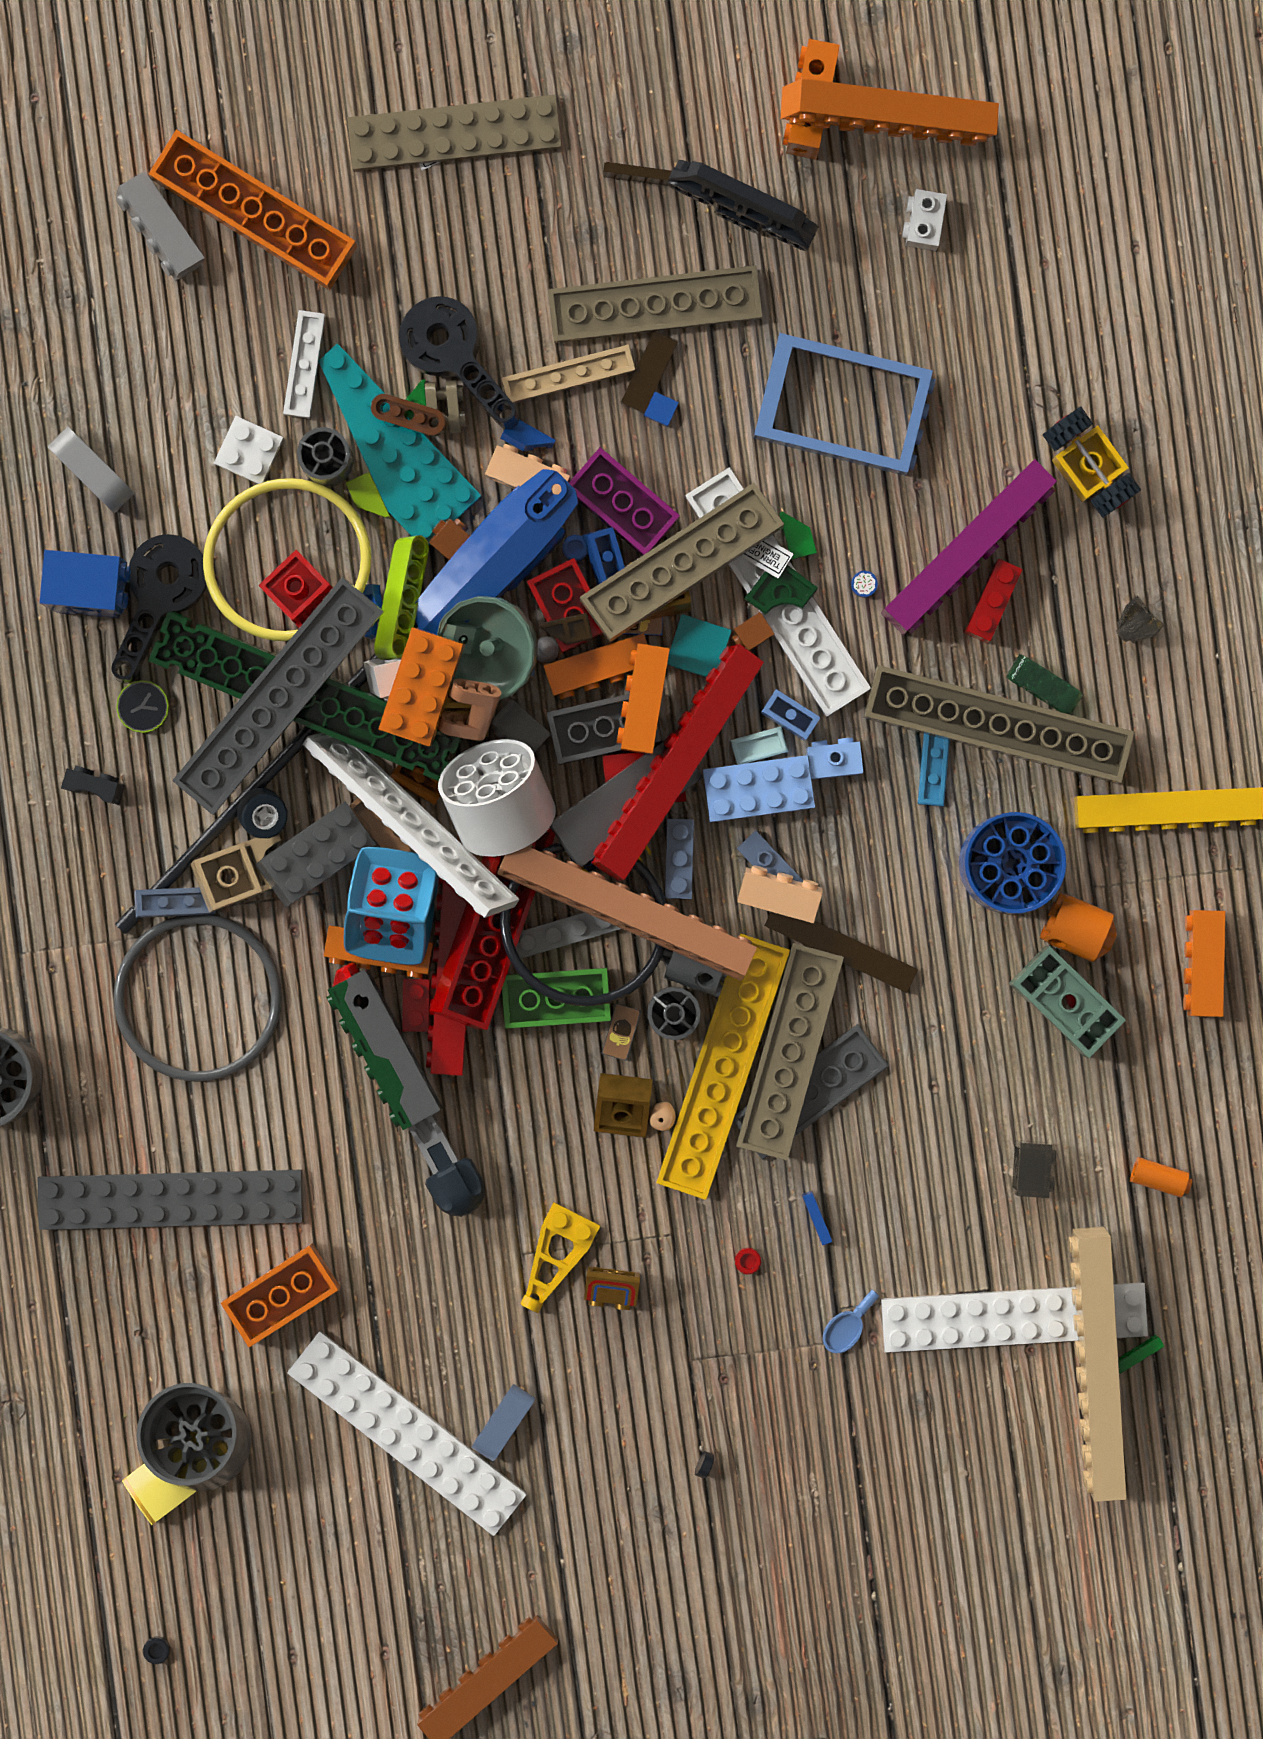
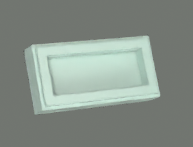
[730,726,788,765]

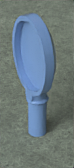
[822,1290,879,1353]

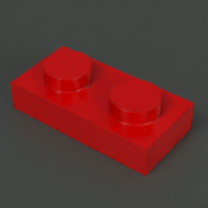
[402,979,430,1032]

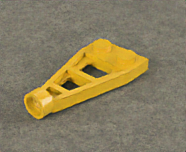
[520,1202,600,1313]

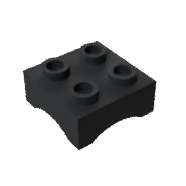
[61,765,125,805]

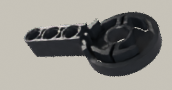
[399,296,519,429]
[111,534,207,684]

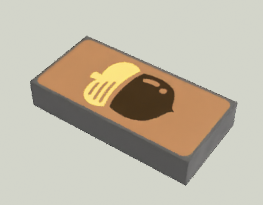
[601,1003,641,1061]

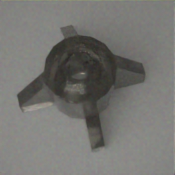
[1116,595,1164,643]

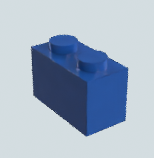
[582,527,625,585]

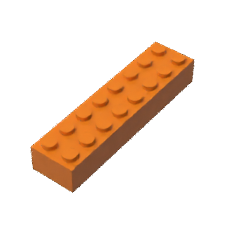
[780,79,999,146]
[148,129,358,291]

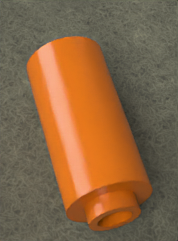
[1130,1157,1192,1198]

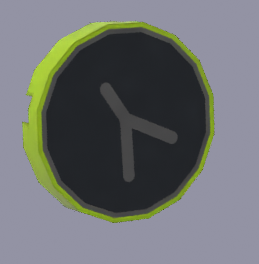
[116,680,170,733]

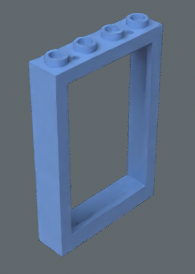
[754,333,936,476]

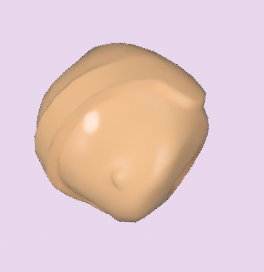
[648,1102,676,1131]

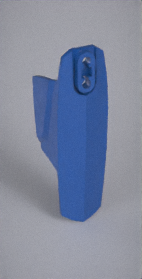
[415,469,578,635]

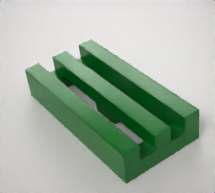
[1118,1334,1165,1374]

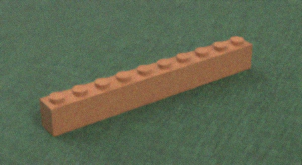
[497,844,757,981]

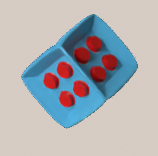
[344,847,439,965]

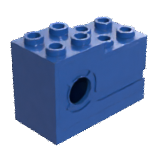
[39,550,131,619]

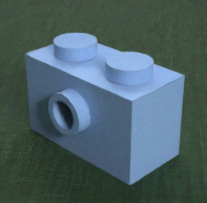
[806,738,863,780]

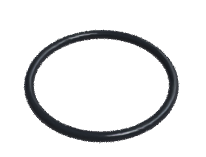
[500,842,666,1007]

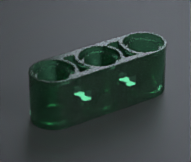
[1006,654,1084,715]

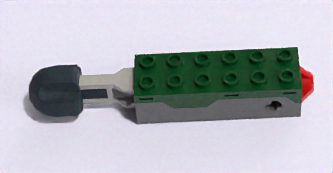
[326,962,485,1217]

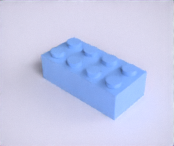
[702,755,815,823]

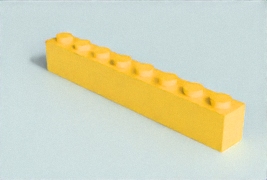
[1074,787,1263,833]

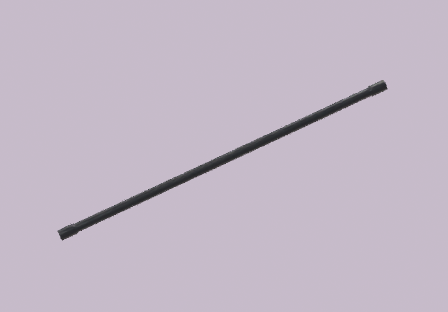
[115,621,418,934]

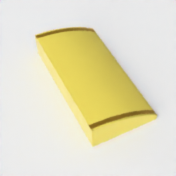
[122,1427,228,1525]

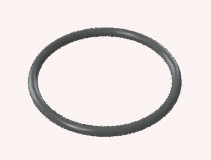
[114,915,282,1082]

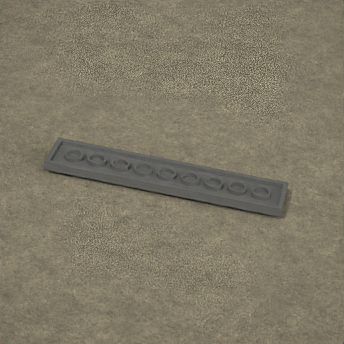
[172,577,384,815]
[37,1169,303,1230]

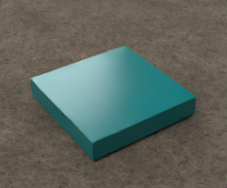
[667,614,732,677]

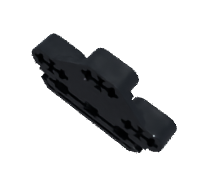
[667,160,819,252]

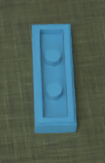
[917,734,950,806]

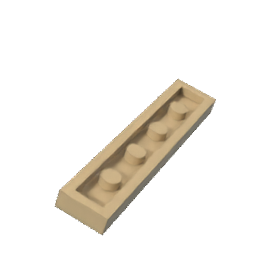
[502,344,635,403]

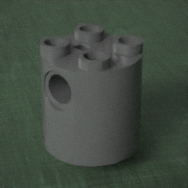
[297,427,354,487]
[661,948,727,997]
[647,986,701,1040]

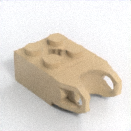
[191,835,281,913]

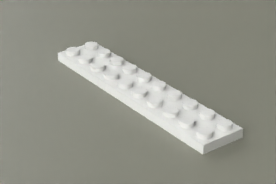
[685,467,871,717]
[303,733,519,918]
[881,1282,1148,1352]
[287,1330,527,1536]

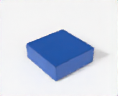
[644,392,679,427]

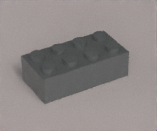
[547,694,662,765]
[256,801,376,908]

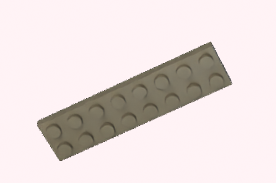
[347,94,561,171]
[548,265,762,343]
[580,483,784,642]
[736,943,844,1161]

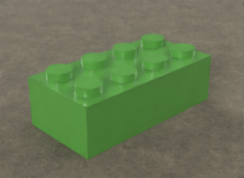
[502,968,611,1028]

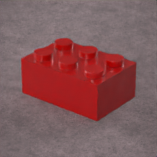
[527,558,604,654]

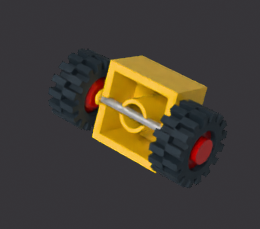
[1042,406,1141,518]

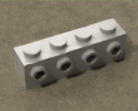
[116,171,204,282]

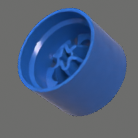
[959,812,1066,914]

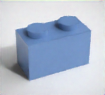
[761,689,821,741]

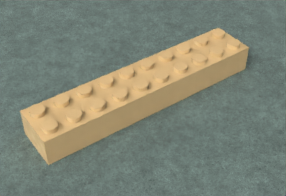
[1068,1227,1126,1502]

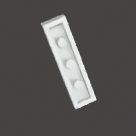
[283,310,326,419]

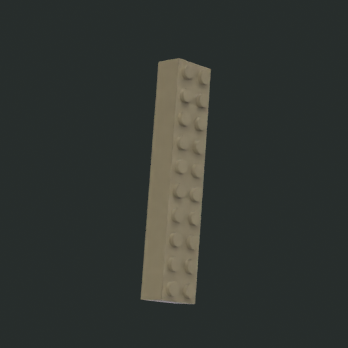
[863,665,1135,784]

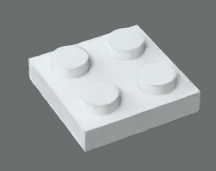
[214,416,284,484]

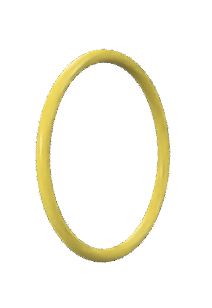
[203,478,371,641]

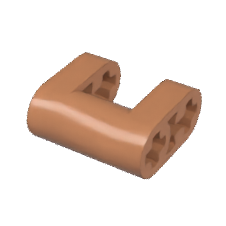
[438,679,501,741]

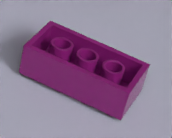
[569,447,680,556]

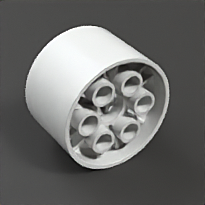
[438,739,556,856]

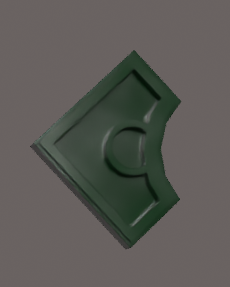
[744,565,818,615]

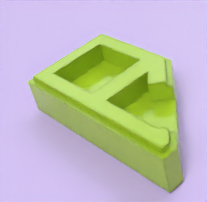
[346,472,390,519]

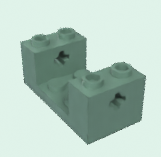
[1008,946,1126,1058]

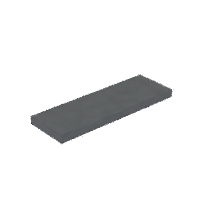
[550,738,703,867]
[733,1024,889,1160]

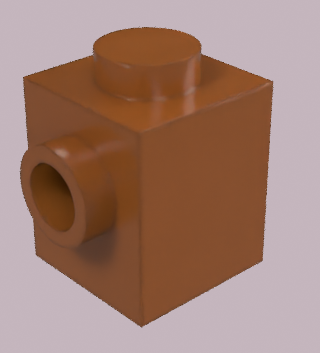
[428,518,470,560]

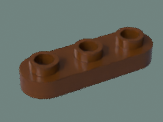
[371,394,448,436]

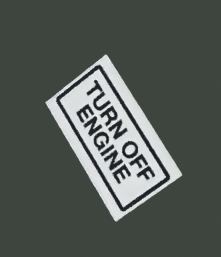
[740,539,793,578]

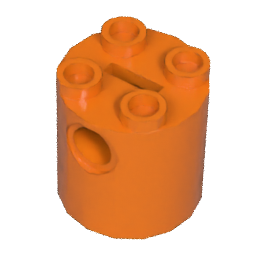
[1039,893,1117,962]

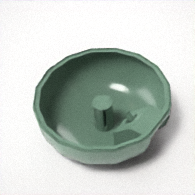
[437,596,538,700]

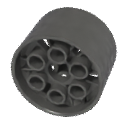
[0,1027,43,1126]
[136,1383,251,1491]

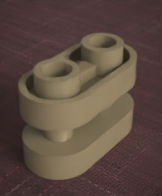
[425,380,466,433]

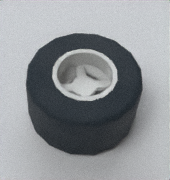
[237,788,288,839]

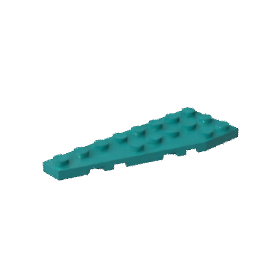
[318,343,482,546]

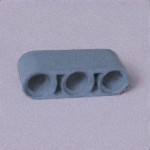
[471,1384,536,1462]

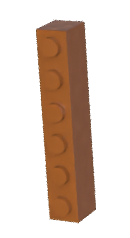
[417,1615,558,1739]

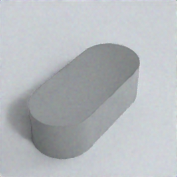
[47,426,135,513]

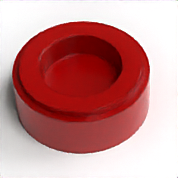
[735,1247,761,1275]

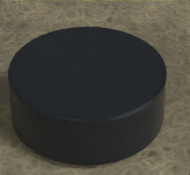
[694,1451,715,1479]
[143,1636,170,1664]

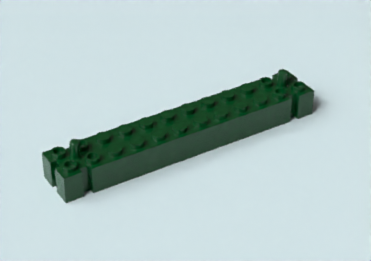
[148,612,463,781]

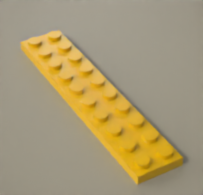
[656,933,790,1200]

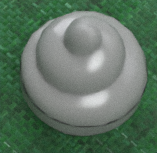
[537,637,559,663]

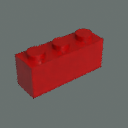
[964,558,1023,644]

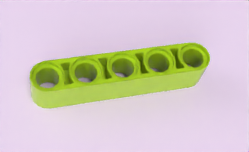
[374,535,429,660]

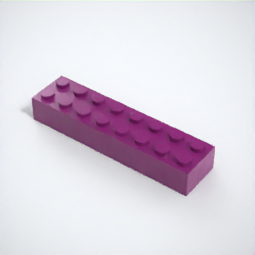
[881,459,1057,635]

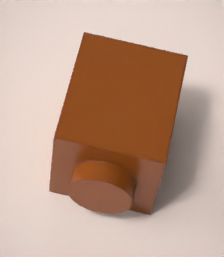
[732,612,774,651]

